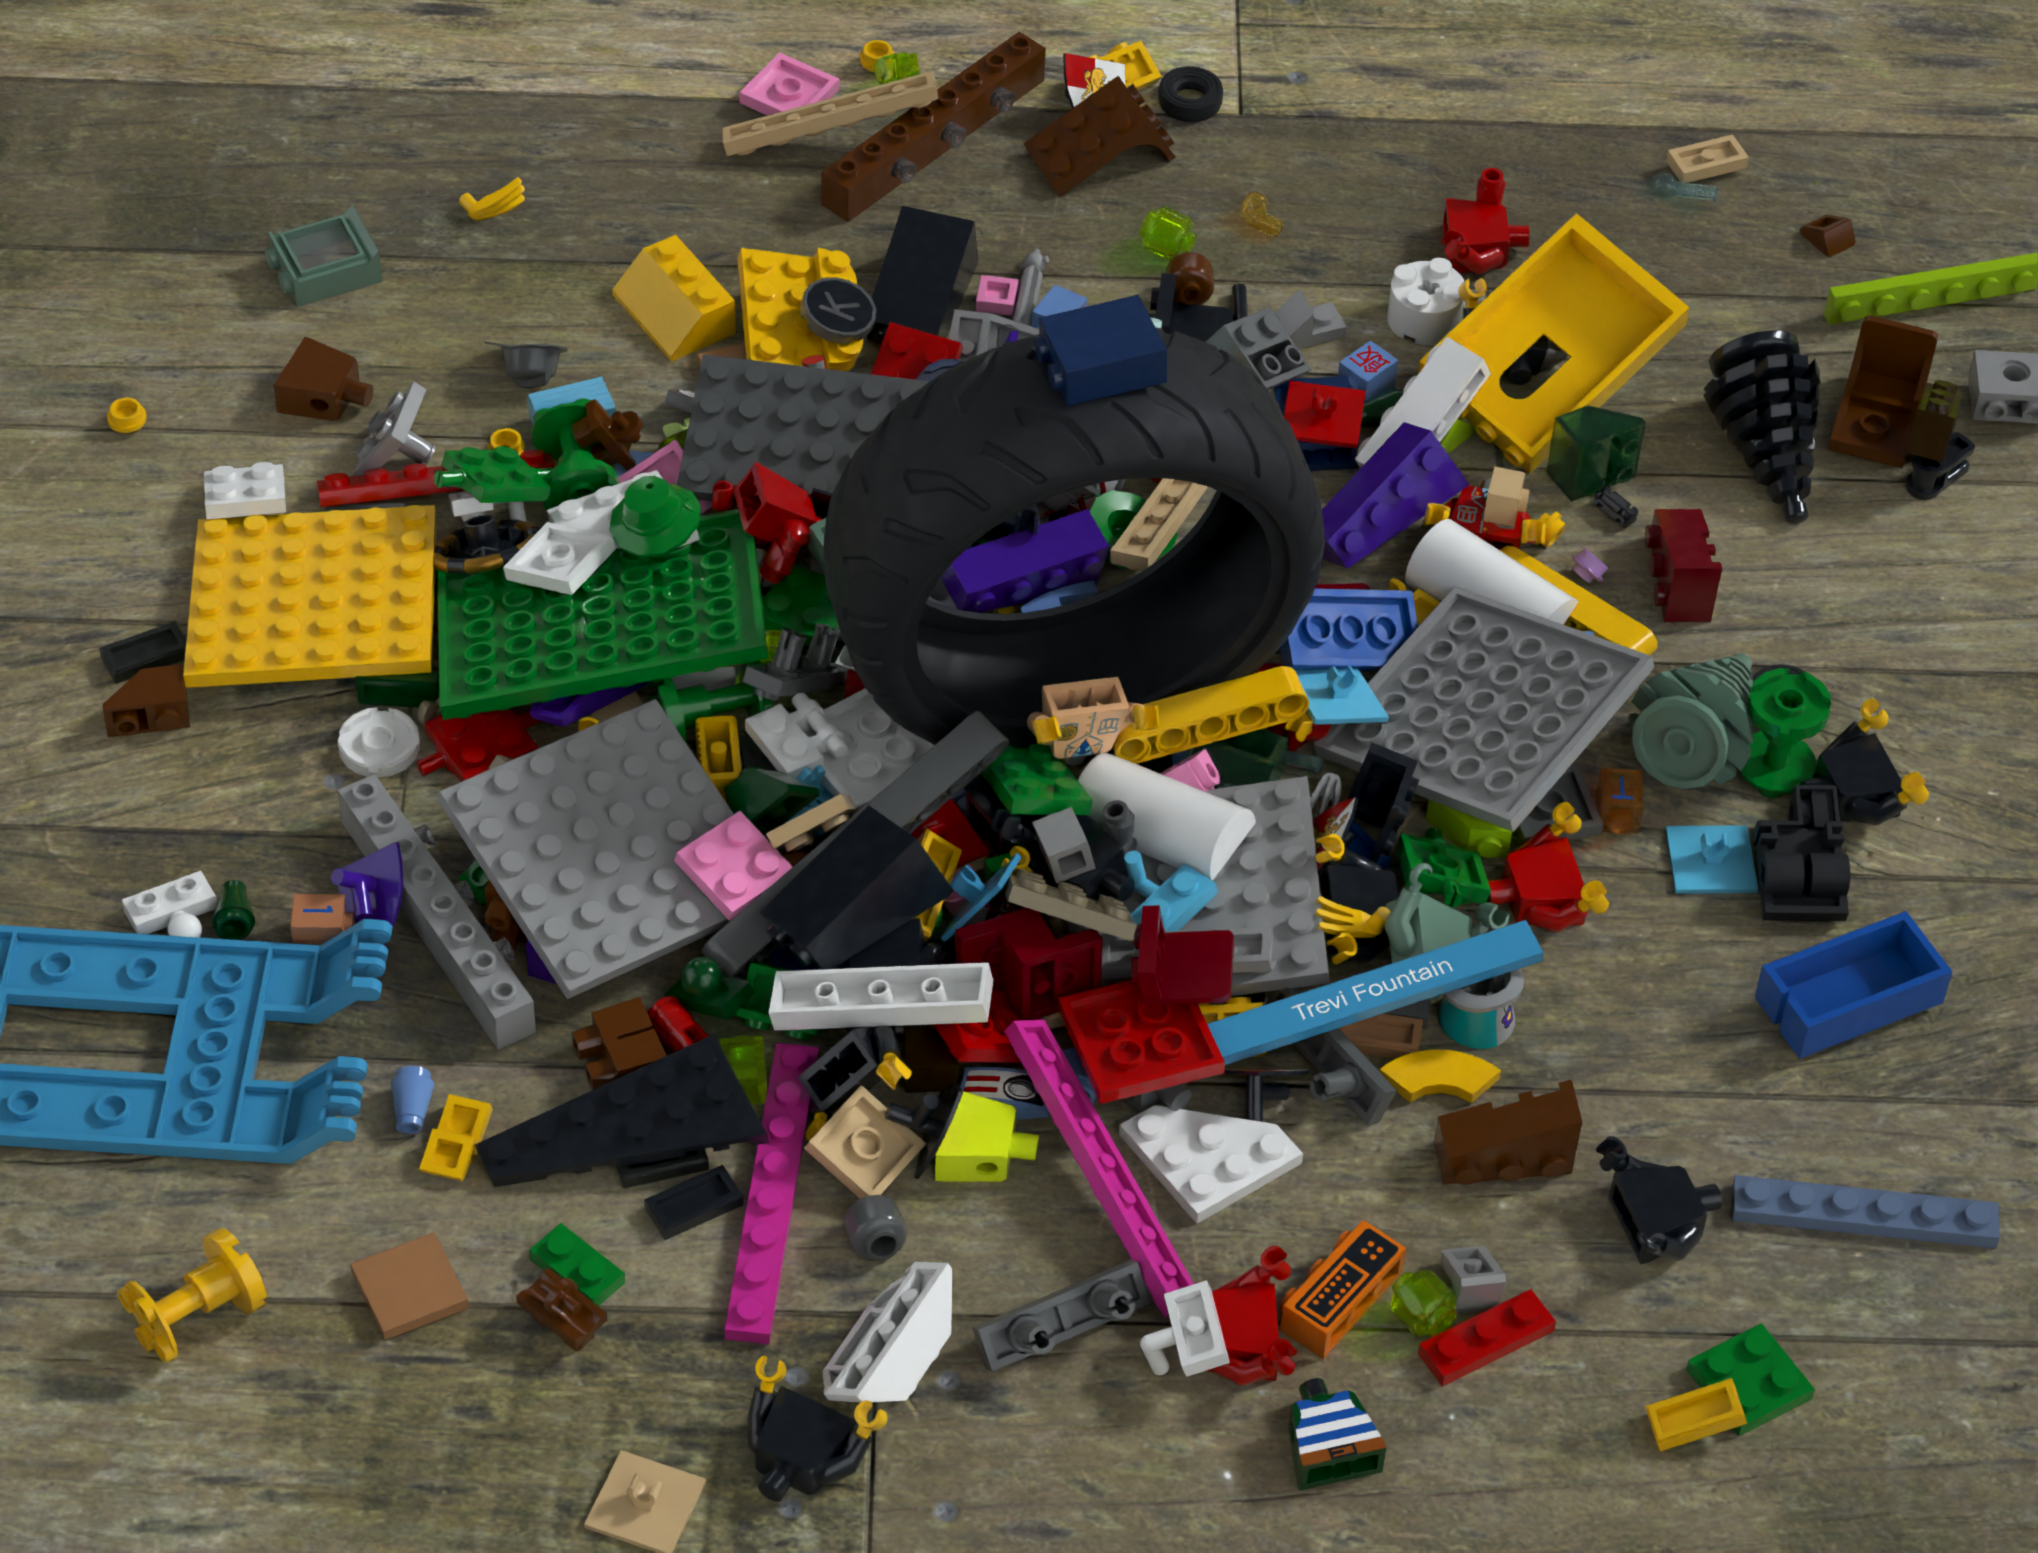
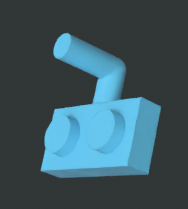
[1124,850,1218,931]

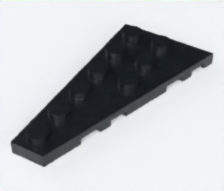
[474,1034,769,1187]

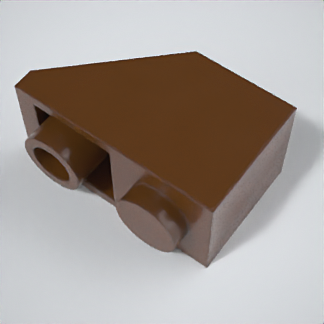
[103,664,190,737]

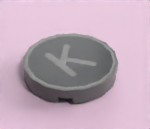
[800,277,876,344]

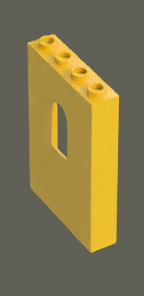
[1418,213,1690,474]

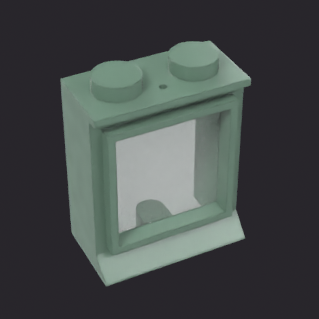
[265,204,382,307]

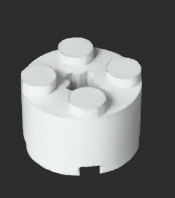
[1387,258,1465,346]

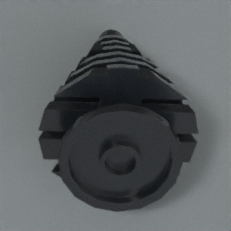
[1703,330,1821,524]

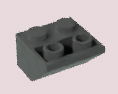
[1206,307,1312,390]

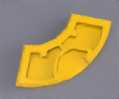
[1379,1049,1501,1103]

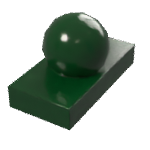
[355,671,439,708]
[664,957,755,1019]

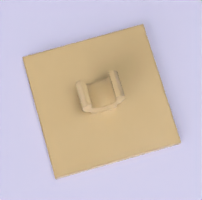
[584,1450,706,1553]

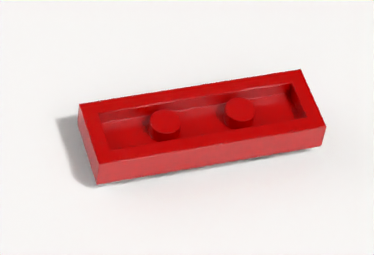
[1418,1289,1556,1387]

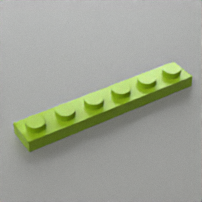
[1824,253,2038,325]

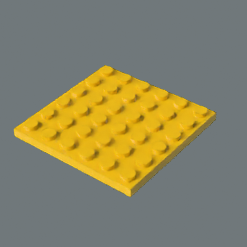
[183,505,437,688]

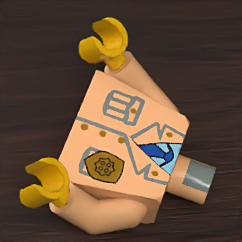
[1027,677,1160,765]

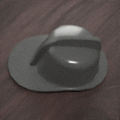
[484,341,568,388]

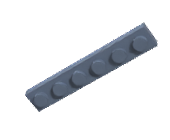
[1732,1175,2000,1248]

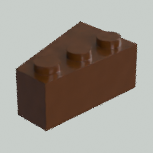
[1434,1079,1583,1185]

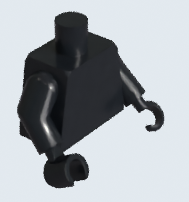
[1595,1136,1722,1264]

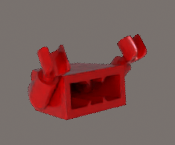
[1206,1246,1297,1386]

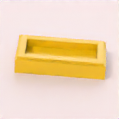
[1645,1378,1748,1452]

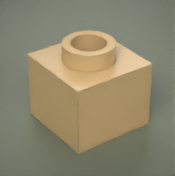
[1483,466,1530,527]

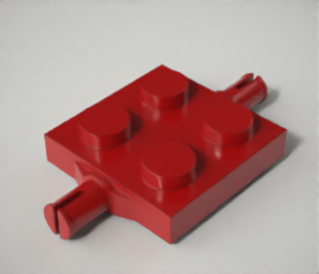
[416,709,544,782]

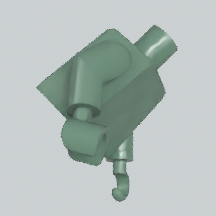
[1385,863,1509,1000]

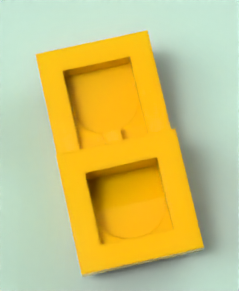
[419,1094,493,1181]

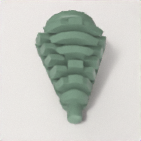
[1628,653,1754,789]

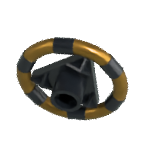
[433,515,540,574]

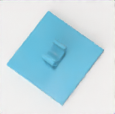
[1295,666,1389,725]
[1665,826,1758,894]

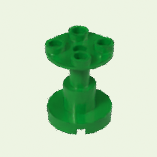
[531,398,620,510]
[648,660,772,744]
[1735,668,1831,799]

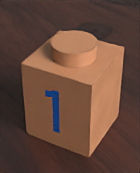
[290,894,355,945]

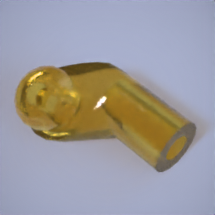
[1242,191,1284,238]

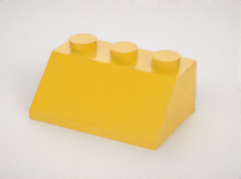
[612,234,736,362]

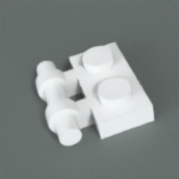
[745,692,848,778]

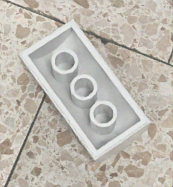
[1405,519,1579,625]
[1078,753,1256,881]

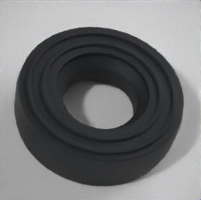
[1158,66,1223,122]

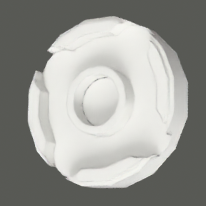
[338,707,420,778]

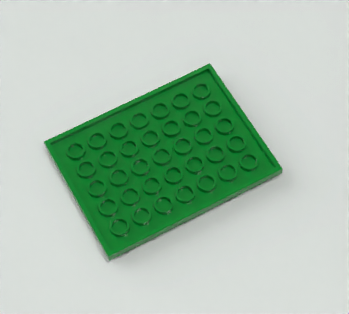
[437,509,768,720]

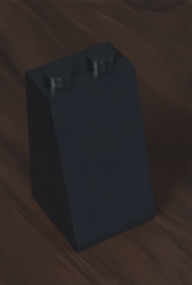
[867,206,979,345]
[760,805,954,970]

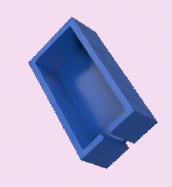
[1755,911,1953,1059]

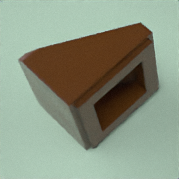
[1800,214,1856,257]

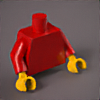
[1486,802,1609,932]

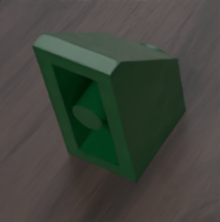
[724,766,820,836]

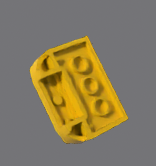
[737,247,863,371]

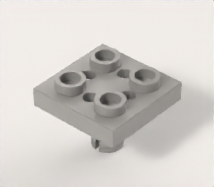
[353,381,436,476]

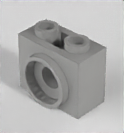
[1968,350,2038,424]

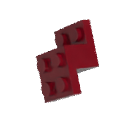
[955,908,1102,1020]

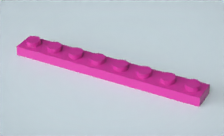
[1004,1020,1194,1318]
[725,1043,819,1345]

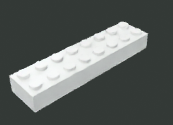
[769,963,993,1031]

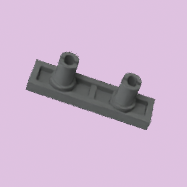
[742,623,848,700]
[1266,987,1397,1125]
[972,1260,1151,1372]

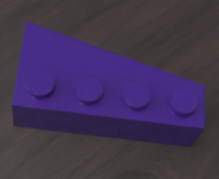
[1322,422,1469,569]
[941,509,1110,613]

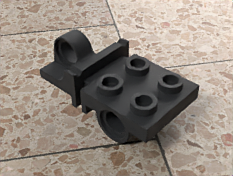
[1753,785,1850,921]

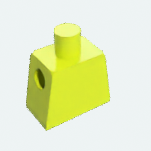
[935,1091,1039,1182]

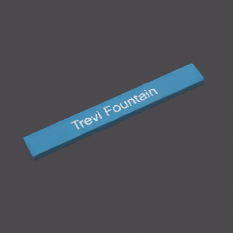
[1207,920,1543,1065]

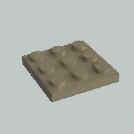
[1002,868,1137,942]

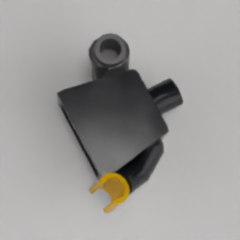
[1001,800,1137,902]

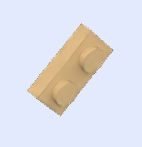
[1666,134,1749,184]

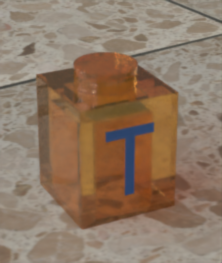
[1596,768,1644,834]

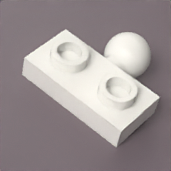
[122,871,217,938]

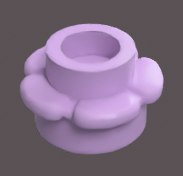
[1572,548,1608,584]

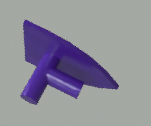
[331,842,403,945]

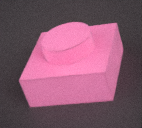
[976,275,1018,316]

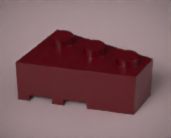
[1645,509,1722,622]

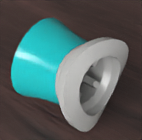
[1438,969,1524,1049]

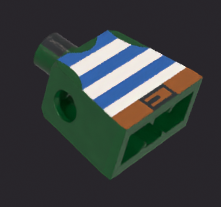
[1288,1378,1387,1491]

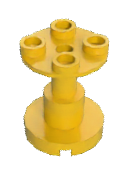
[117,1227,267,1363]

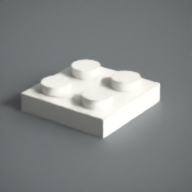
[204,462,286,520]
[503,522,616,595]

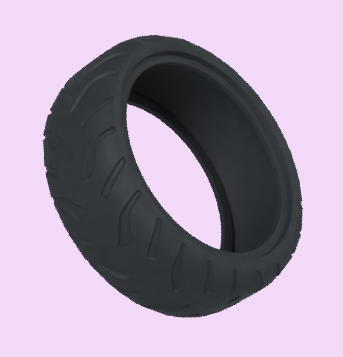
[823,327,1325,759]

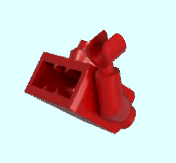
[1441,168,1530,275]
[712,462,823,584]

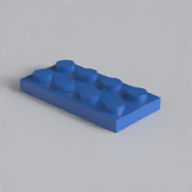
[1280,588,1418,671]

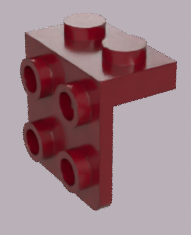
[1131,905,1235,1006]

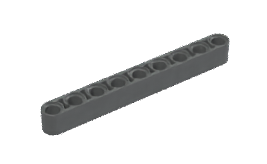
[702,711,1009,979]

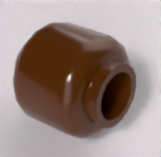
[1166,252,1214,305]

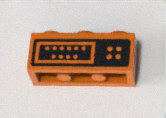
[1280,1220,1406,1359]

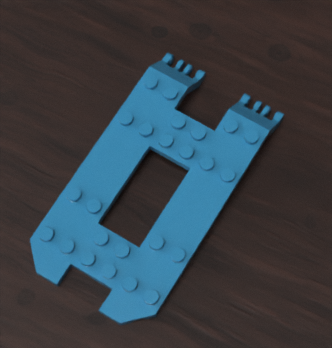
[0,919,393,1164]

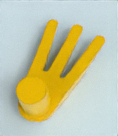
[458,177,525,220]
[1315,896,1391,938]

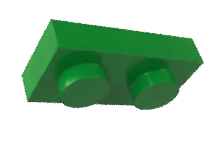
[529,1223,625,1306]

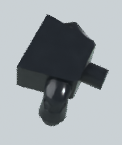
[844,918,955,1031]

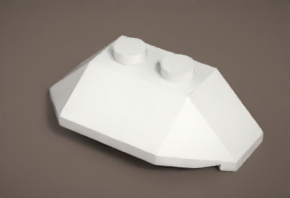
[823,1262,952,1403]

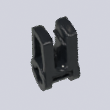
[1905,432,1975,500]

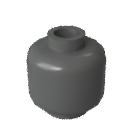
[844,1195,907,1261]

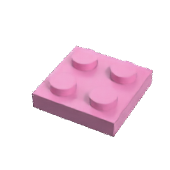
[739,52,840,116]
[674,811,793,921]

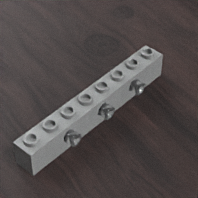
[337,774,536,1050]

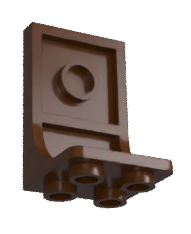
[1023,76,1176,197]
[1827,315,1938,468]

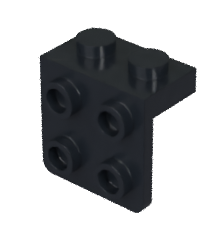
[1149,273,1234,342]
[1347,742,1420,863]

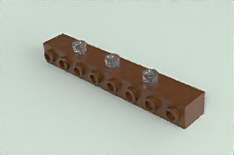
[821,32,1046,222]

